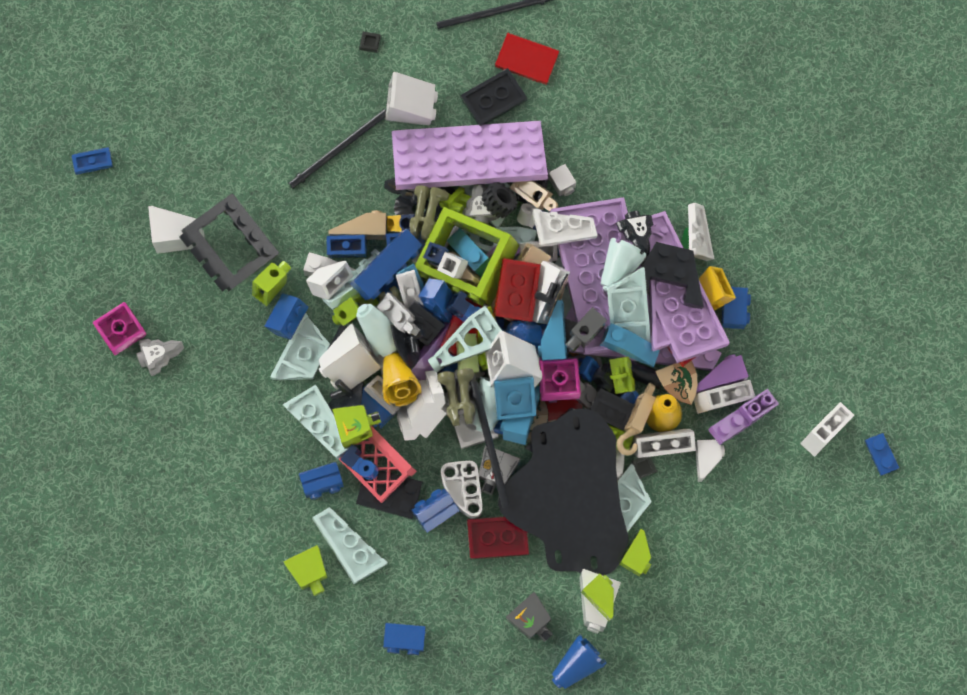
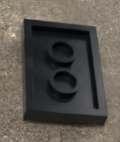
[460,68,527,126]
[356,471,423,519]

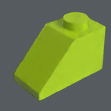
[619,529,652,577]
[581,573,614,621]

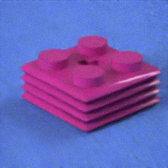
[93,302,146,355]
[539,358,581,401]

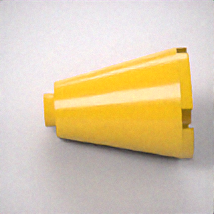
[383,352,422,406]
[646,394,682,432]

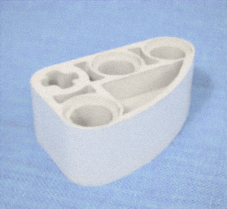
[441,461,482,519]

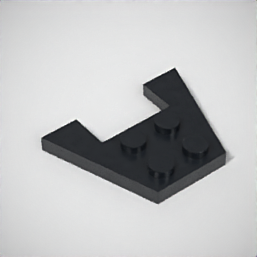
[641,242,704,309]

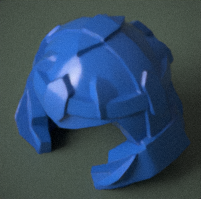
[504,320,543,352]

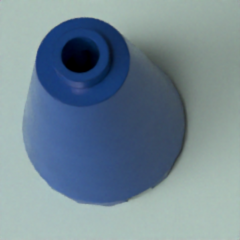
[552,634,607,689]

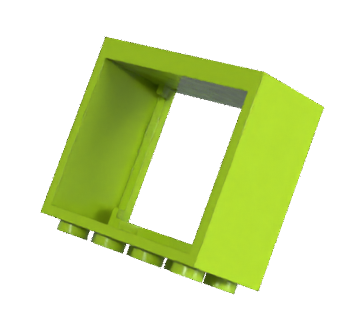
[415,207,519,307]

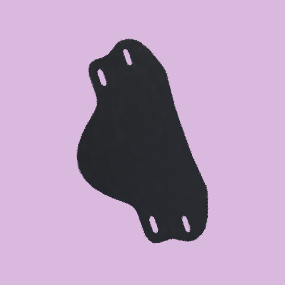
[498,409,629,576]

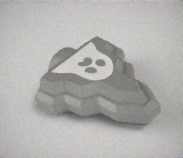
[462,184,500,225]
[136,338,184,376]

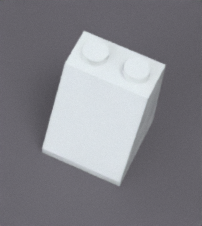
[385,72,438,125]
[148,206,205,253]
[319,323,381,390]
[485,331,542,388]
[580,569,621,634]

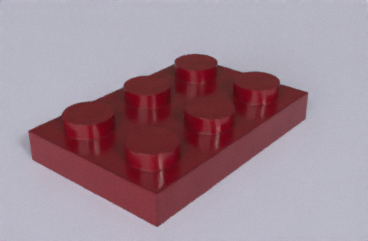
[467,517,529,560]

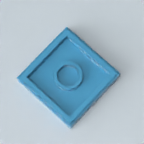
[494,376,537,420]

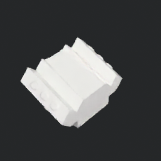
[397,370,449,441]

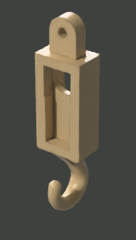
[510,181,558,211]
[617,383,656,456]

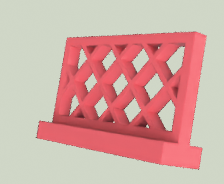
[339,426,417,503]

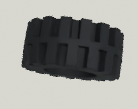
[481,182,517,218]

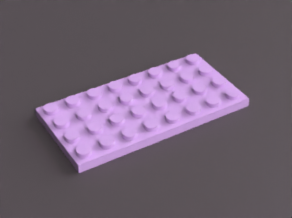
[392,121,548,190]
[550,197,651,355]

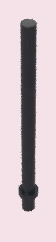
[436,0,553,29]
[288,109,386,189]
[470,381,510,508]

